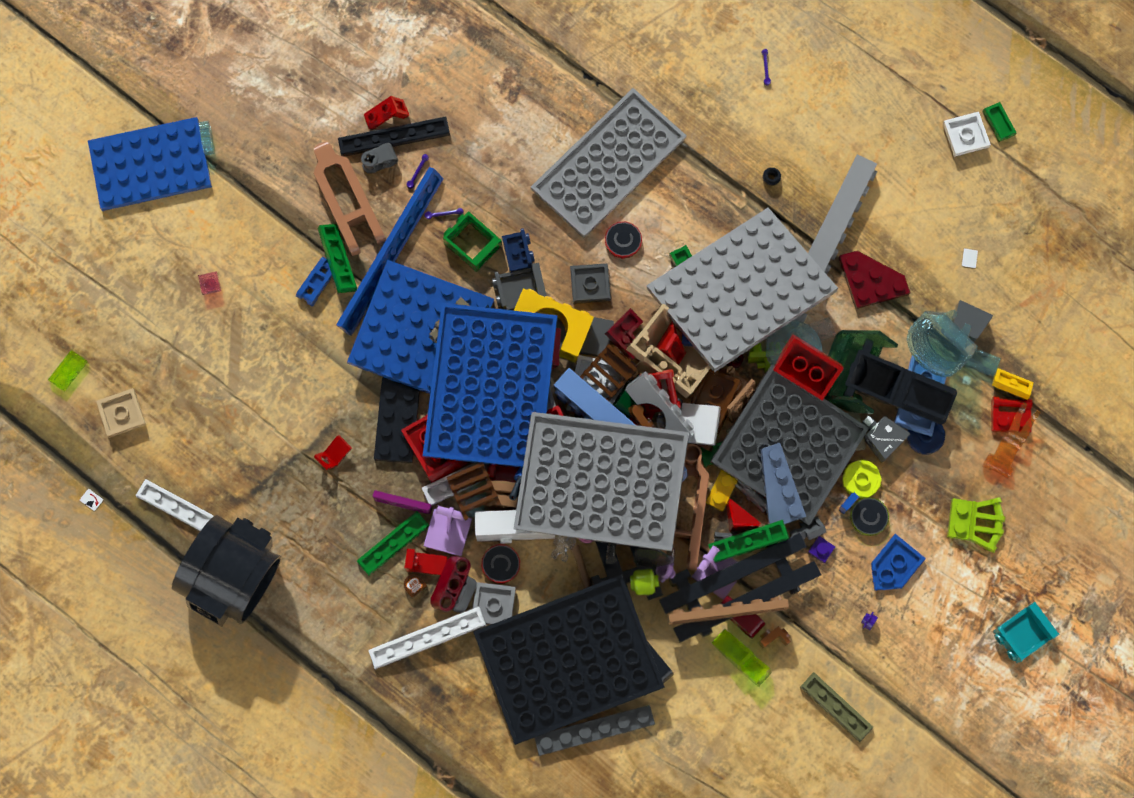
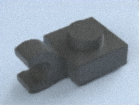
[790,516,826,540]

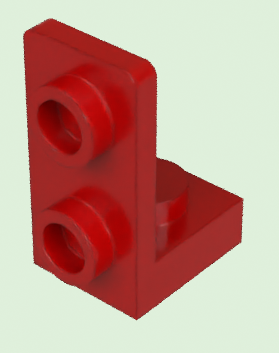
[364,96,410,130]
[404,548,447,576]

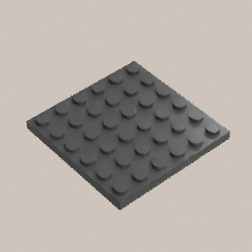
[711,365,869,526]

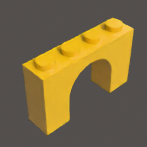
[514,288,594,363]

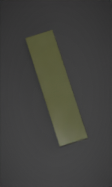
[800,672,873,742]

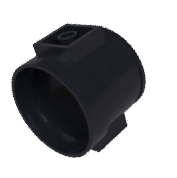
[172,515,281,627]

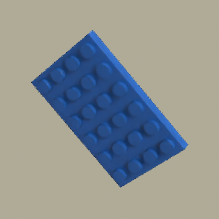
[88,117,212,211]

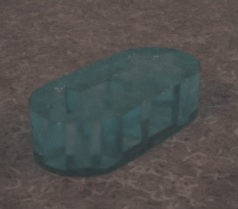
[199,120,214,155]

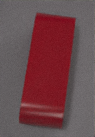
[430,556,471,612]

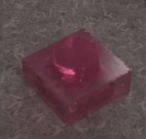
[198,271,221,295]

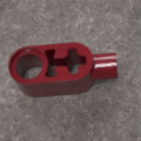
[720,595,766,639]

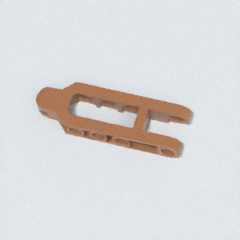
[314,142,386,257]
[657,444,709,571]

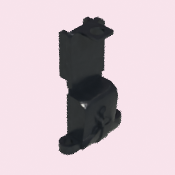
[841,338,957,425]

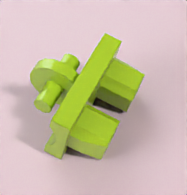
[748,342,782,373]

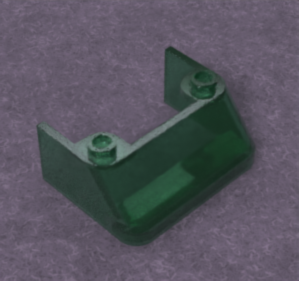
[824,330,898,414]

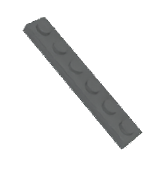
[535,705,655,756]

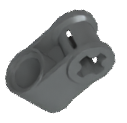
[361,143,398,174]

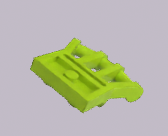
[947,497,1005,553]

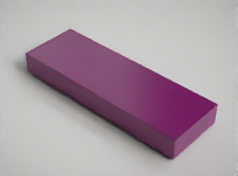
[372,490,432,514]

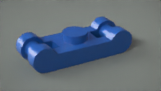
[296,257,333,306]

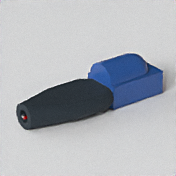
[509,467,523,500]

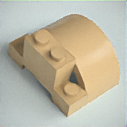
[626,304,711,398]

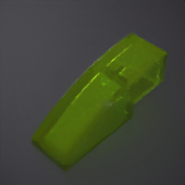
[712,629,772,687]

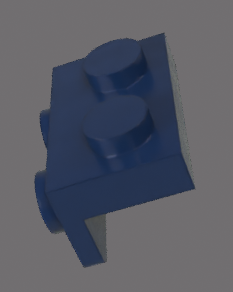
[502,228,535,272]

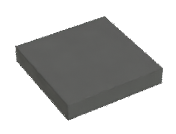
[570,263,611,304]

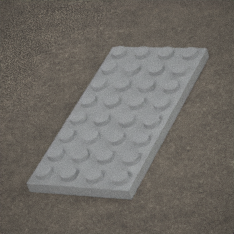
[530,88,687,238]

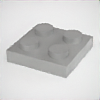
[473,582,516,625]

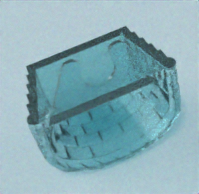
[907,310,978,377]

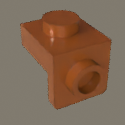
[758,626,791,649]

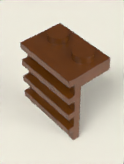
[580,344,638,402]
[446,462,501,521]

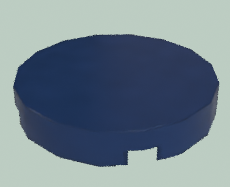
[907,423,946,455]

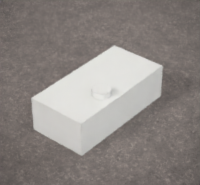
[475,510,555,544]

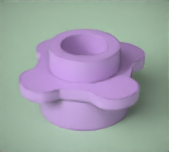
[656,560,676,582]

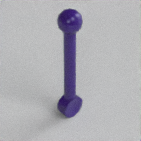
[761,49,771,86]
[407,154,429,189]
[425,208,464,220]

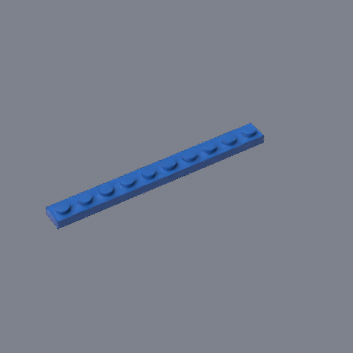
[336,167,444,336]

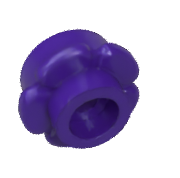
[861,612,878,630]

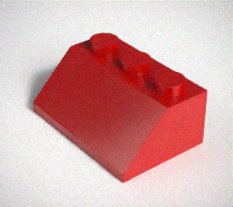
[773,334,844,400]

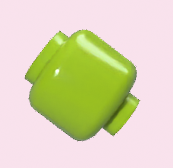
[630,569,659,595]

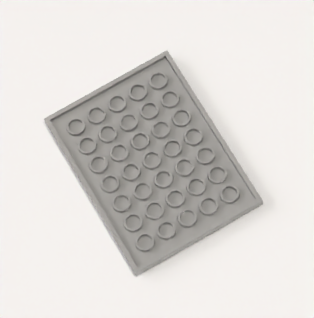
[647,208,838,372]
[513,412,689,552]

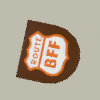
[404,575,428,599]

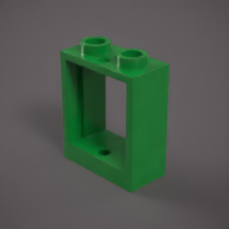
[443,211,502,272]

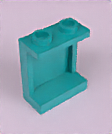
[993,602,1060,663]

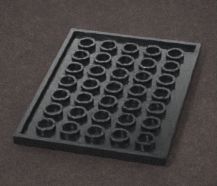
[473,574,665,745]

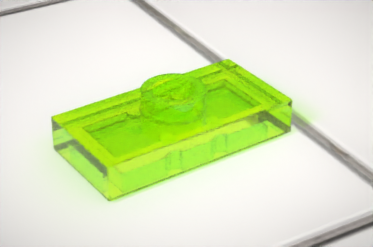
[48,350,88,392]

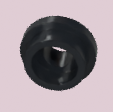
[762,168,781,186]

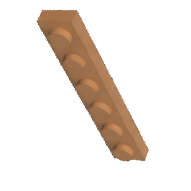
[668,597,789,625]

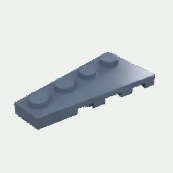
[760,443,806,524]

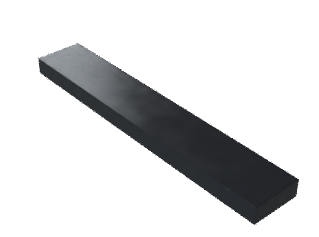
[338,116,450,157]

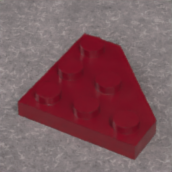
[839,251,910,309]

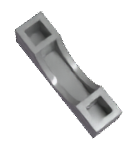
[625,371,694,439]

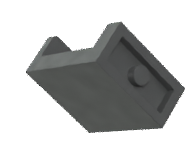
[492,263,547,311]

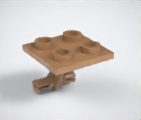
[726,366,756,423]

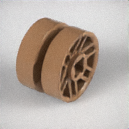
[484,481,519,511]

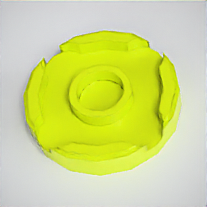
[842,460,882,499]

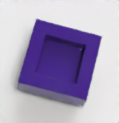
[808,536,835,563]

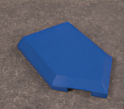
[871,534,926,591]

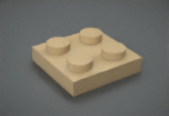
[96,388,146,438]

